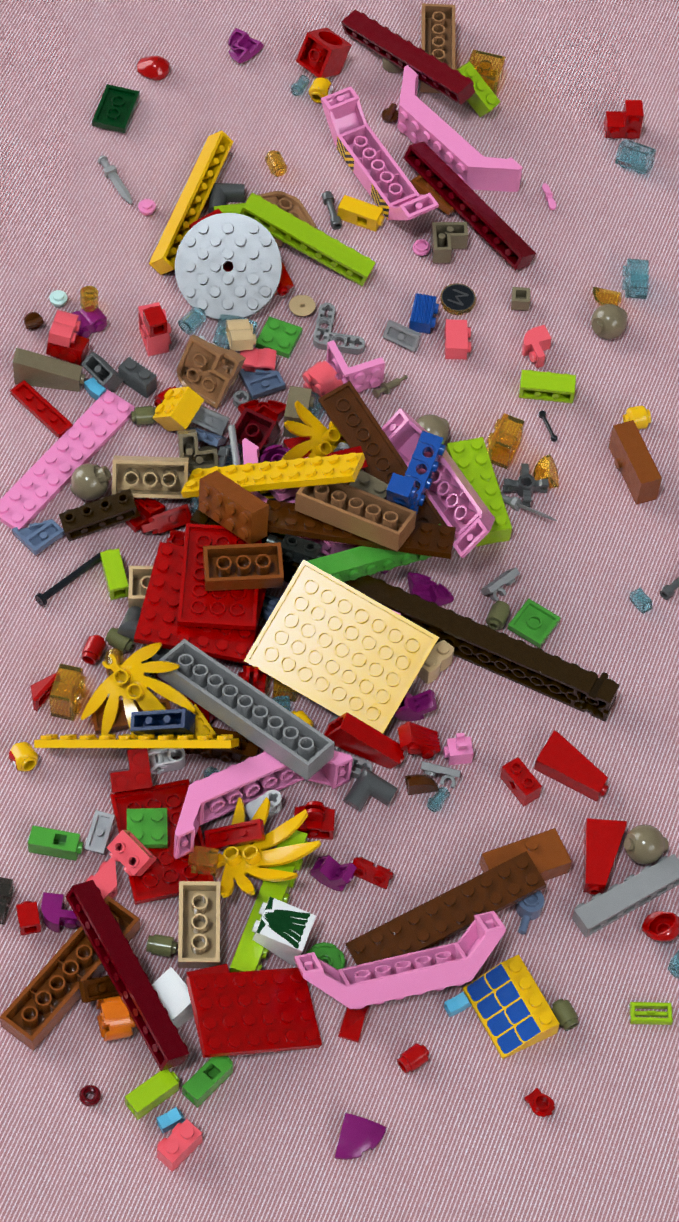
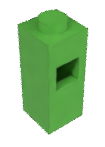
[28,825,84,861]
[182,1056,233,1108]

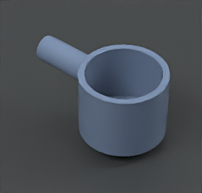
[516,891,544,935]

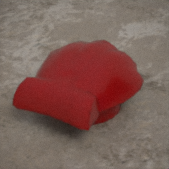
[524,1088,555,1117]

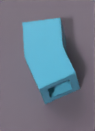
[84,377,106,400]
[443,992,472,1017]
[156,1107,185,1133]

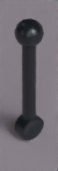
[539,411,558,442]

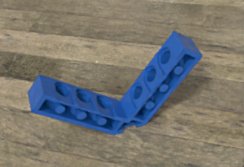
[386,431,446,515]

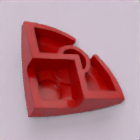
[238,400,286,422]
[125,497,165,533]

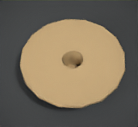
[289,295,315,316]

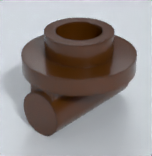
[382,103,398,123]
[24,312,44,330]

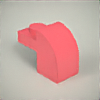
[522,325,552,368]

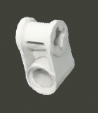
[148,748,186,774]
[244,790,282,821]

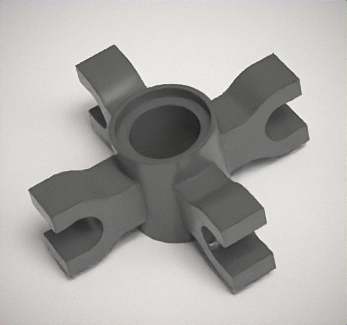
[503,463,549,507]

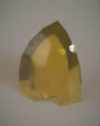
[593,287,623,306]
[533,454,559,488]

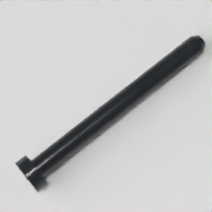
[35,553,101,607]

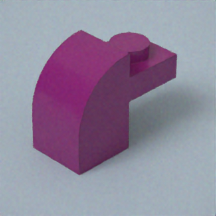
[394,689,437,721]
[309,855,357,891]
[41,892,81,933]

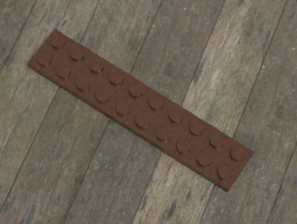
[318,381,447,526]
[267,499,456,559]
[345,851,546,965]

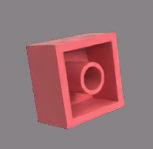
[138,302,172,357]

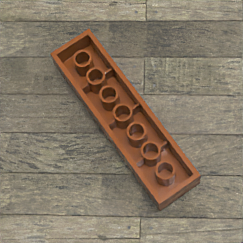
[0,896,140,1051]

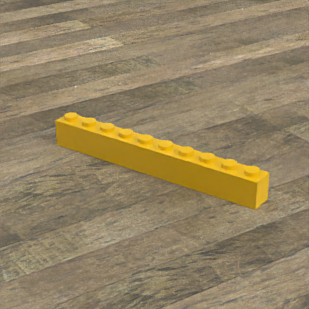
[149,131,234,275]

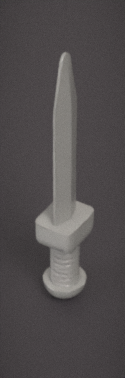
[98,155,132,204]
[501,492,557,521]

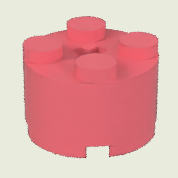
[302,360,343,403]

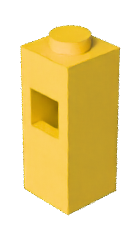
[337,195,385,232]

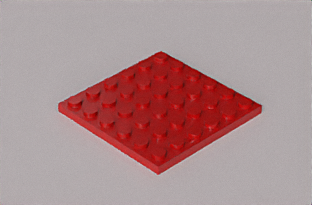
[134,542,267,664]

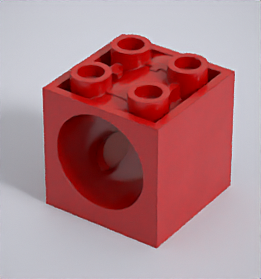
[296,27,352,78]

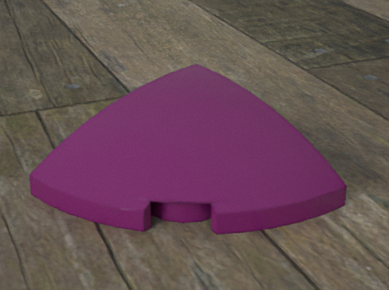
[228,28,264,64]
[407,572,454,606]
[335,1113,386,1160]

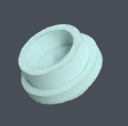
[49,290,68,307]

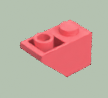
[86,857,118,899]

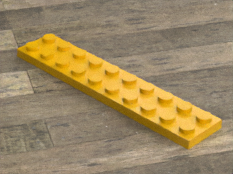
[181,453,365,498]
[34,734,239,748]

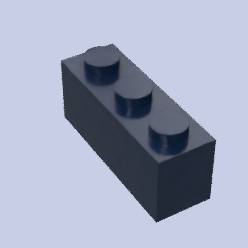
[130,708,196,737]

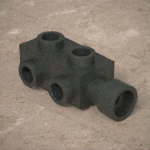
[266,534,324,564]

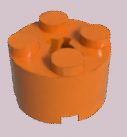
[96,996,135,1041]

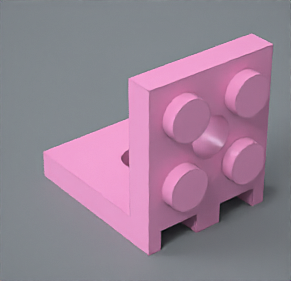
[326,340,385,393]

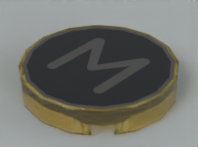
[440,283,476,315]

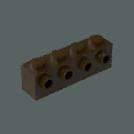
[59,489,140,542]

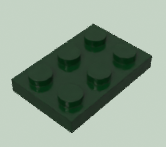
[92,84,140,133]

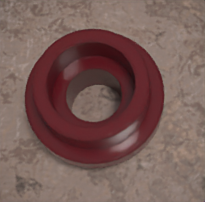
[79,1085,101,1106]

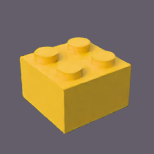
[153,386,204,431]

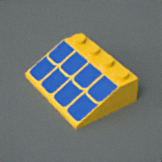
[462,954,560,1060]

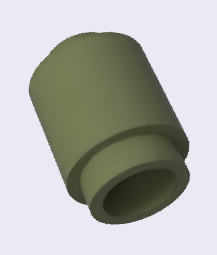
[131,406,156,426]
[486,601,510,630]
[105,627,135,654]
[146,934,178,958]
[551,998,579,1031]

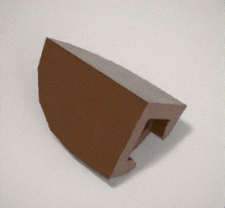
[405,774,439,795]

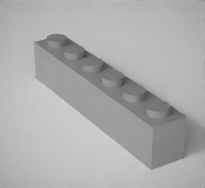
[572,854,679,938]

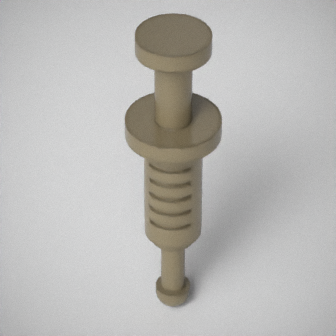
[372,375,408,398]

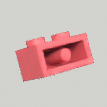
[106,830,157,876]
[157,1119,202,1172]

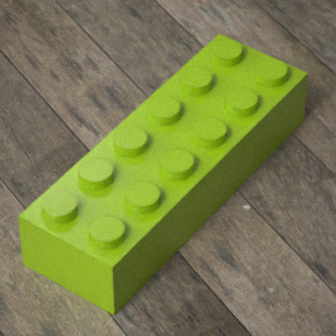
[446,437,512,547]

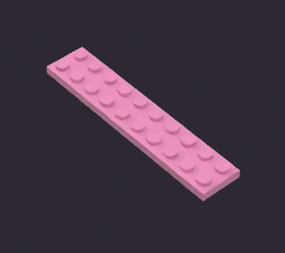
[0,389,135,531]

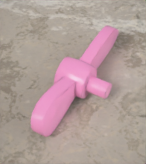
[542,183,556,210]

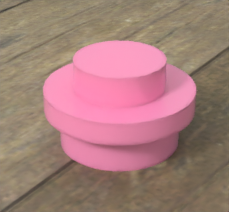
[138,199,156,216]
[413,239,430,256]

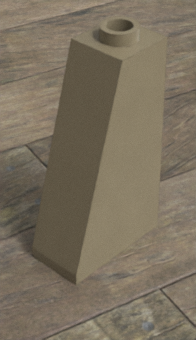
[13,348,86,392]

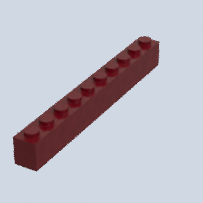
[341,10,475,105]
[403,142,536,270]
[66,880,190,1071]

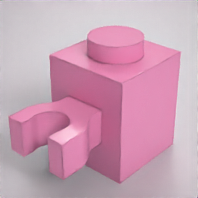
[443,733,473,765]

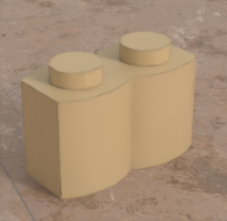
[226,319,256,351]
[417,640,455,684]

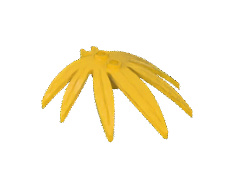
[281,400,345,460]
[81,642,196,749]
[209,797,321,898]

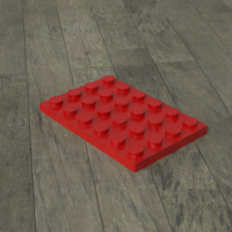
[177,523,262,631]
[110,779,214,905]
[186,968,322,1058]

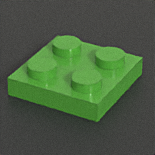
[255,316,302,359]
[507,598,561,648]
[127,808,168,848]

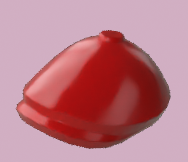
[137,56,169,80]
[642,911,679,942]

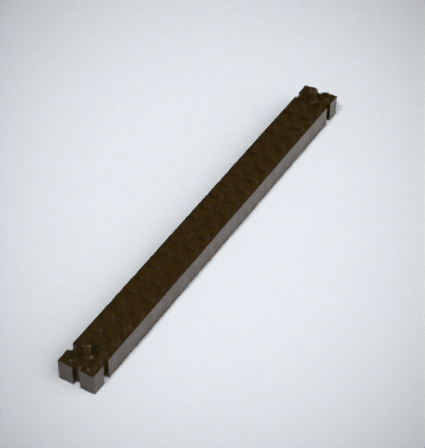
[190,506,620,722]

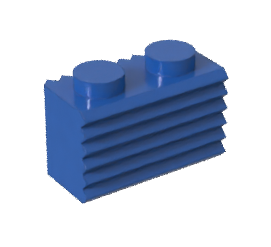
[409,293,439,334]

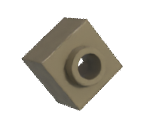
[511,287,530,311]

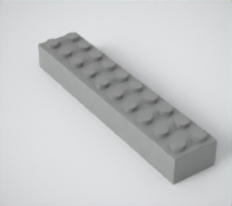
[158,639,335,781]

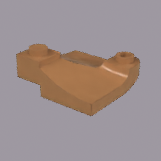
[246,191,317,247]
[177,334,246,409]

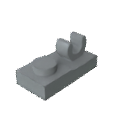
[383,320,422,352]
[191,405,230,436]
[481,567,520,602]
[420,761,461,787]
[84,810,116,855]

